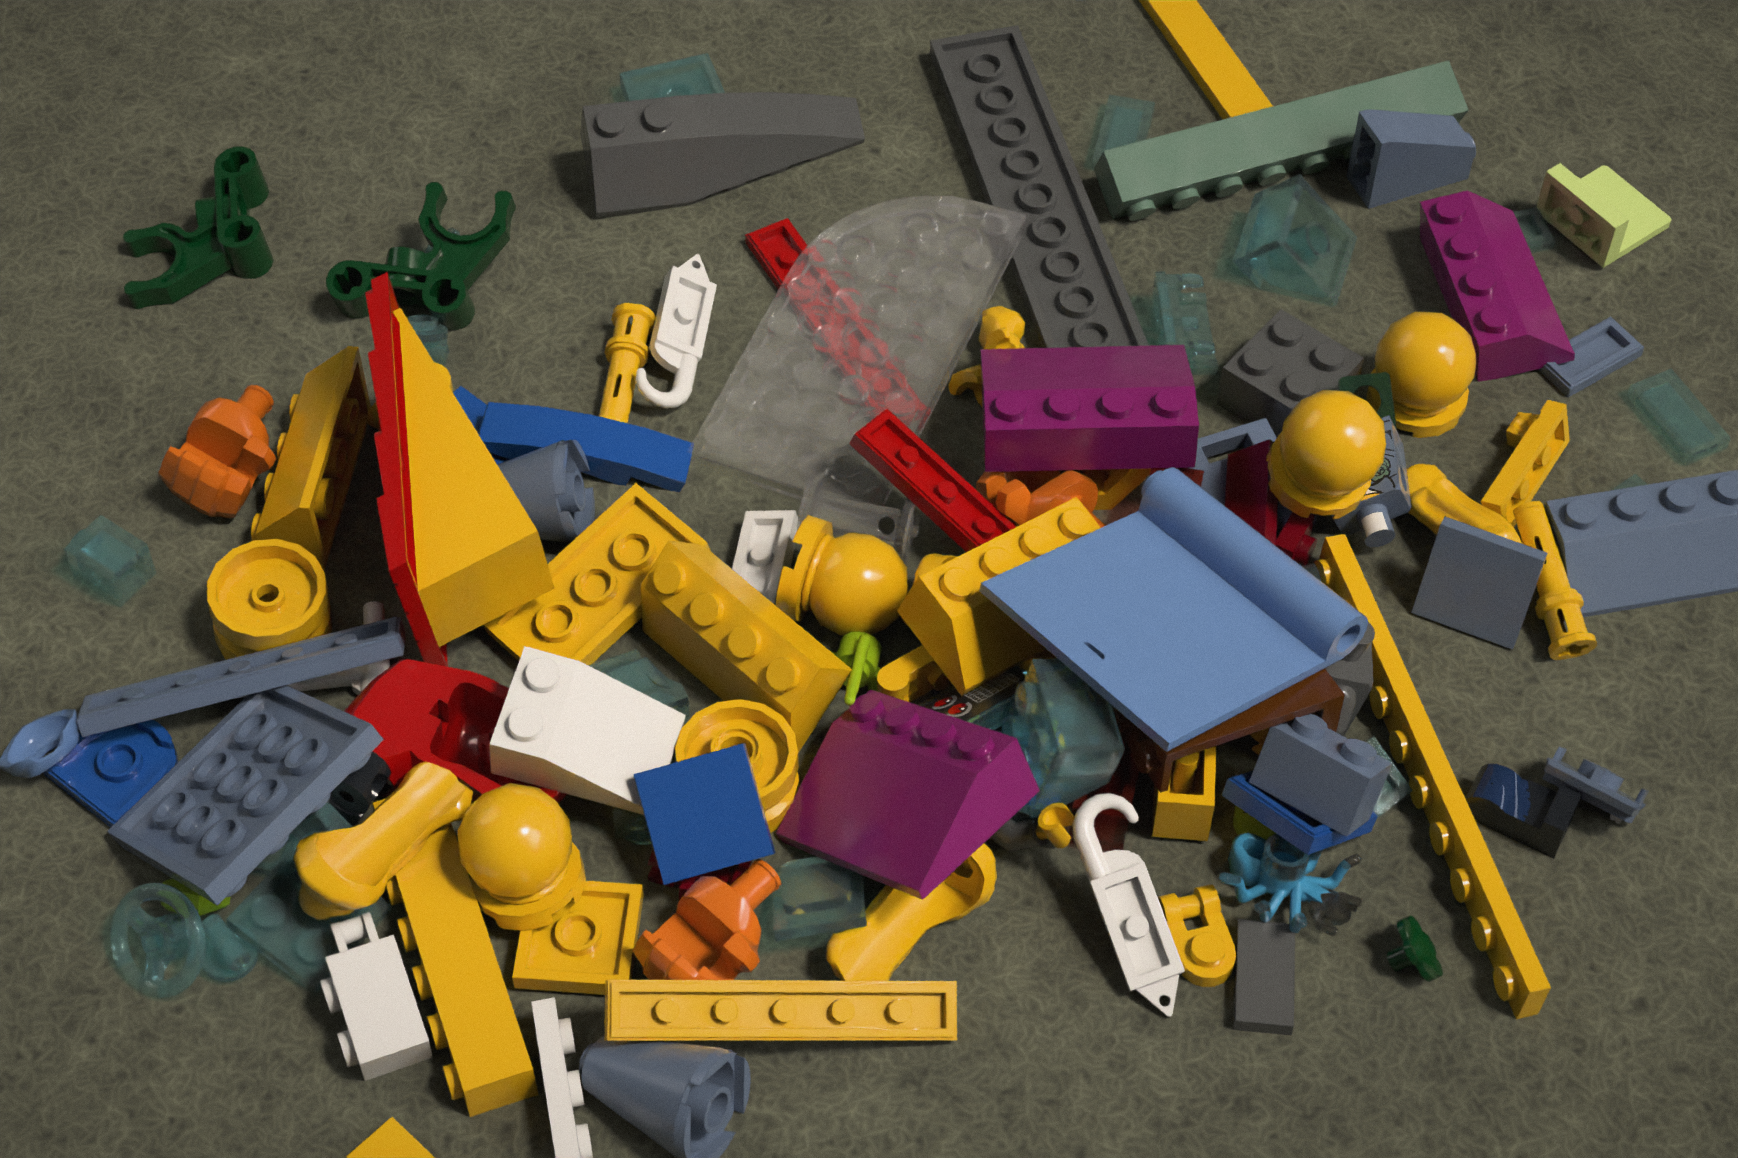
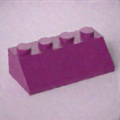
[1420,190,1575,382]

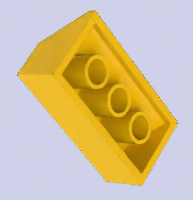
[251,346,371,570]
[897,497,1101,696]
[641,541,852,753]

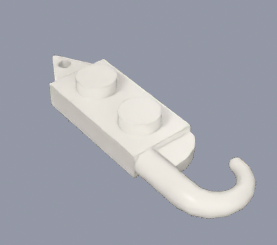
[636,254,717,409]
[1072,793,1185,1017]

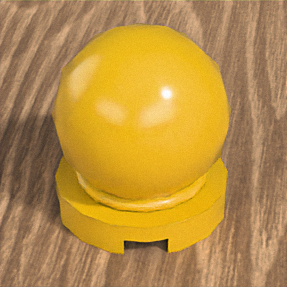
[1366,312,1476,438]
[1267,390,1386,519]
[776,515,909,636]
[458,783,586,931]

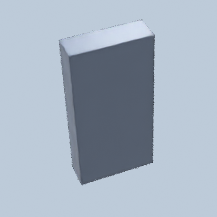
[1538,317,1644,398]

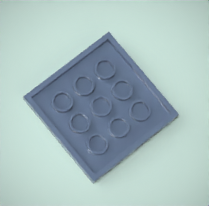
[107,685,384,906]

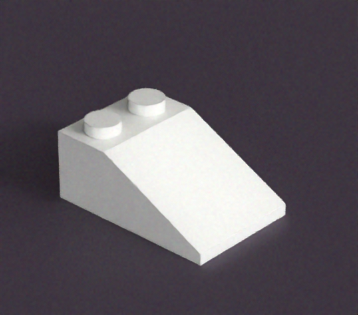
[490,646,686,815]

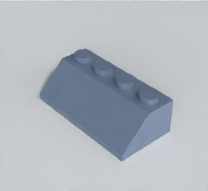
[1540,470,1738,617]

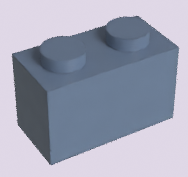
[1249,713,1393,837]

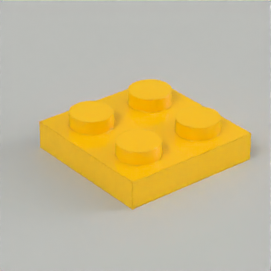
[512,881,644,995]

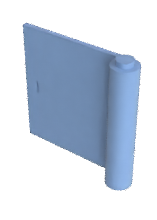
[979,467,1368,752]

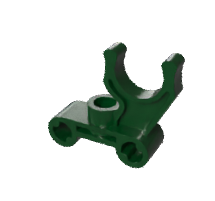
[123,146,274,309]
[326,182,516,331]

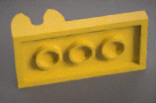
[483,483,710,666]

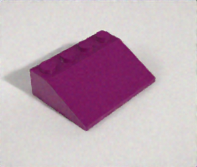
[980,345,1199,472]
[776,690,1040,900]

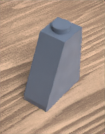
[1346,109,1476,209]

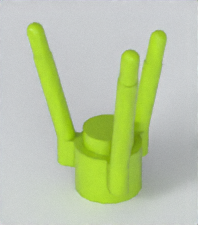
[832,631,882,706]

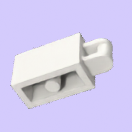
[320,912,433,1081]

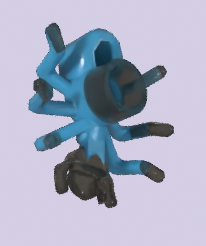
[1218,833,1362,936]

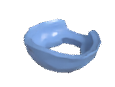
[0,709,79,778]

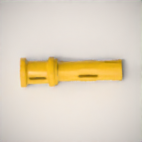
[599,303,656,423]
[1513,501,1597,660]

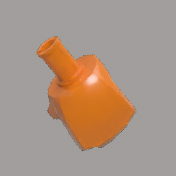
[158,385,276,519]
[976,470,1106,528]
[633,859,781,980]

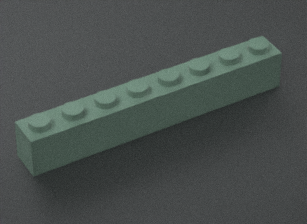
[1094,60,1469,221]

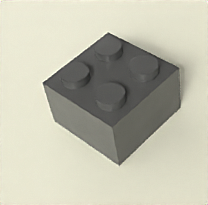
[1217,309,1364,438]

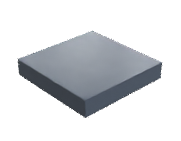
[1411,516,1548,650]

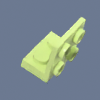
[1536,163,1671,268]

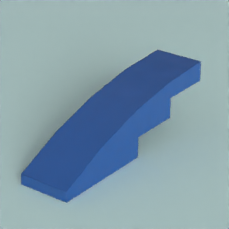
[478,402,694,492]

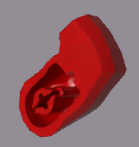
[344,659,567,803]

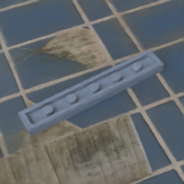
[76,616,406,737]

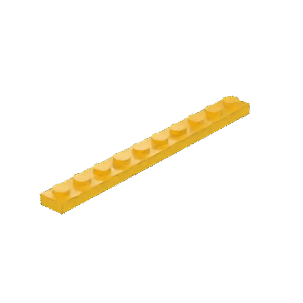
[1314,534,1551,1020]

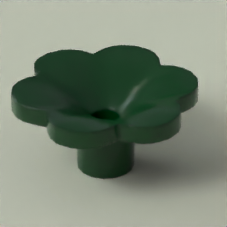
[1386,915,1443,982]

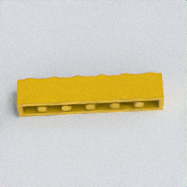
[372,799,538,1117]

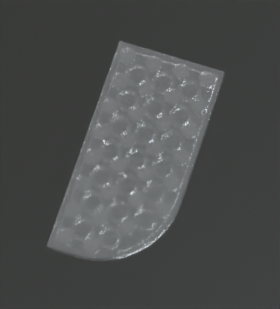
[687,196,1027,523]

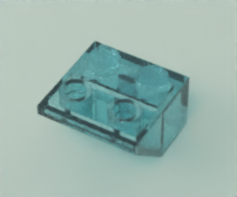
[1002,658,1125,818]

